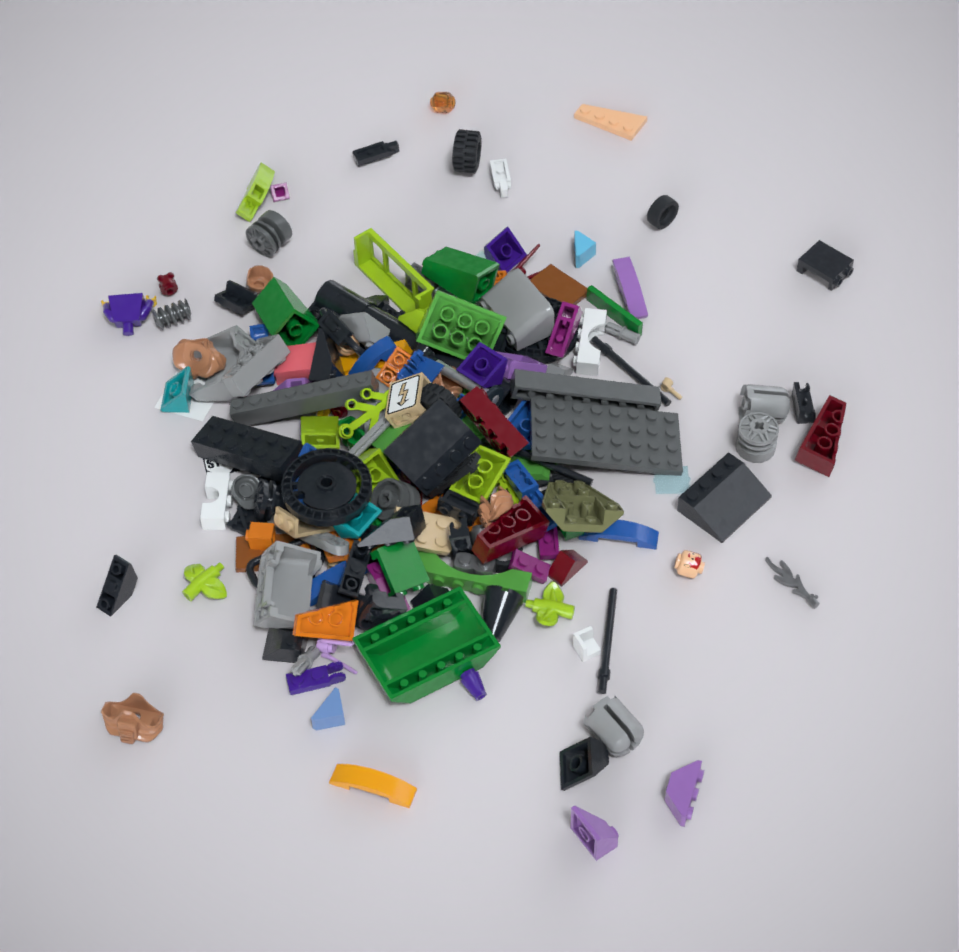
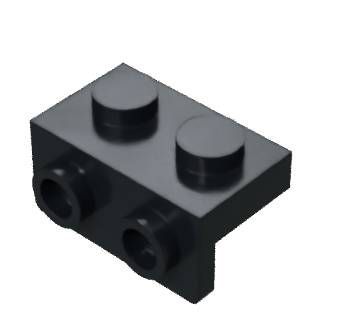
[214,280,257,315]
[437,489,480,527]

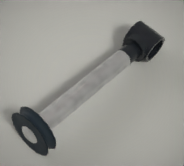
[411,343,504,407]

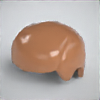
[246,265,273,293]

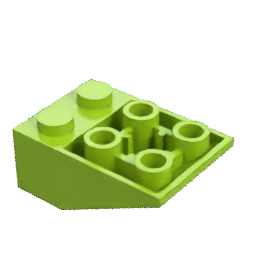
[301,416,340,449]

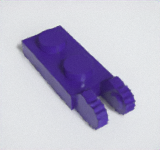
[286,661,346,695]

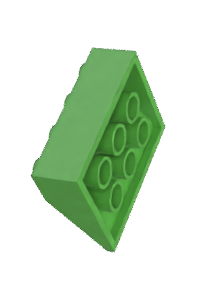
[416,290,507,360]

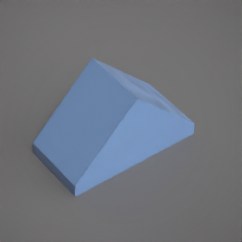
[311,687,345,731]

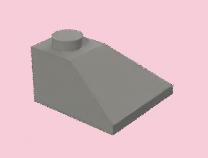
[340,312,390,349]

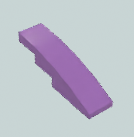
[612,256,648,319]

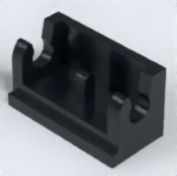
[791,382,816,424]
[449,517,474,559]

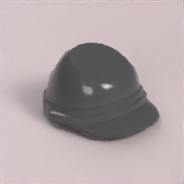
[231,474,259,510]

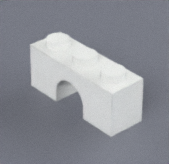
[200,472,234,530]

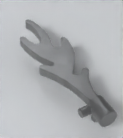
[765,557,820,608]

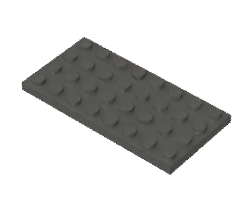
[530,397,683,476]

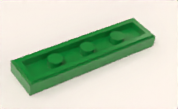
[587,285,643,336]

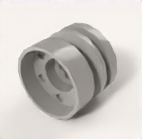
[736,412,779,463]

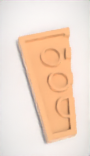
[574,104,647,141]

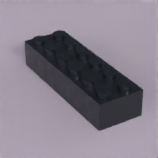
[191,416,303,482]

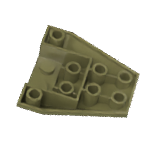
[542,480,624,533]

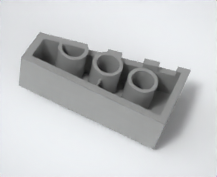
[221,334,290,397]

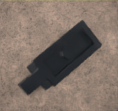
[352,140,400,166]

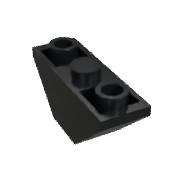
[338,540,372,599]
[96,554,138,617]

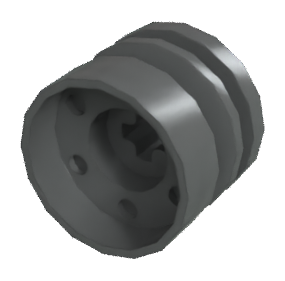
[245,210,292,257]

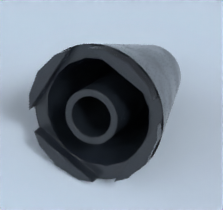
[482,585,524,642]

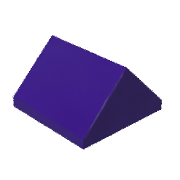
[484,227,527,273]
[456,342,508,388]

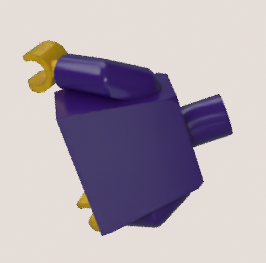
[101,293,157,336]

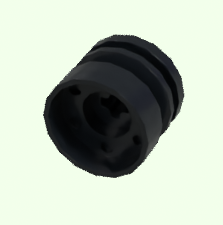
[253,479,291,521]

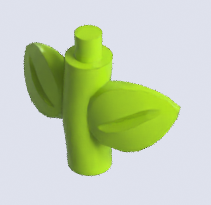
[182,562,227,602]
[525,580,575,626]

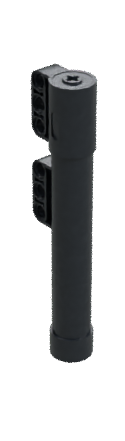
[308,280,518,416]

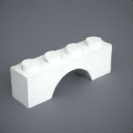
[573,308,607,376]

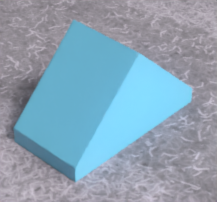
[574,231,596,268]

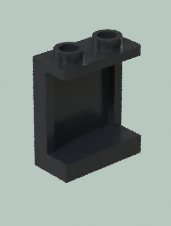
[797,240,854,291]

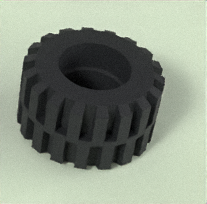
[452,129,482,173]
[420,383,462,418]

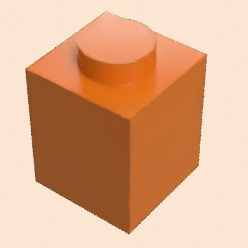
[245,522,276,550]

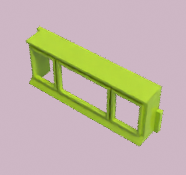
[353,228,434,313]

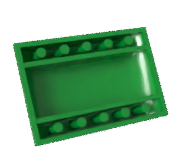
[352,586,501,704]

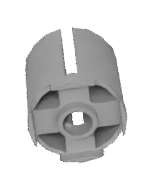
[738,384,790,424]
[583,696,644,757]

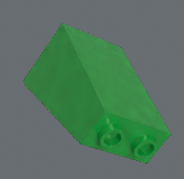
[421,246,500,304]
[252,277,320,346]

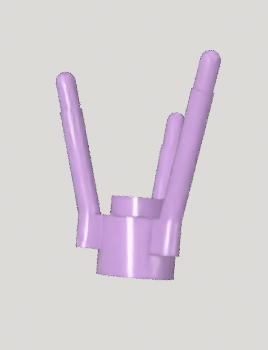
[316,638,358,674]

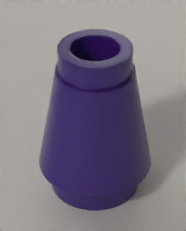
[460,668,487,701]

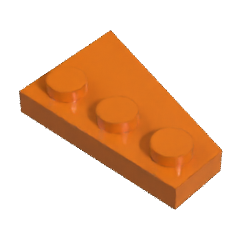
[293,600,358,641]

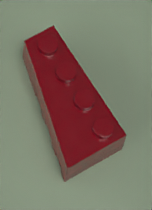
[458,386,529,458]
[795,395,847,477]
[472,495,550,564]

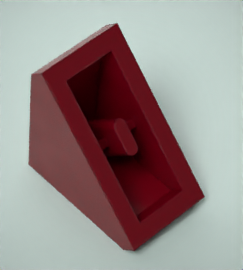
[548,550,588,587]

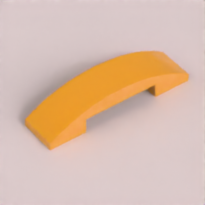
[329,764,417,808]

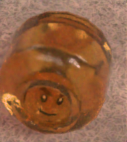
[430,91,456,113]

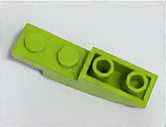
[235,162,275,222]

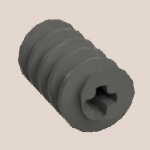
[151,298,191,330]

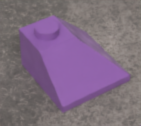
[570,806,619,861]

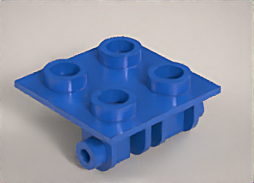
[396,349,444,383]

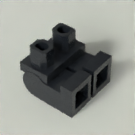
[356,584,408,630]

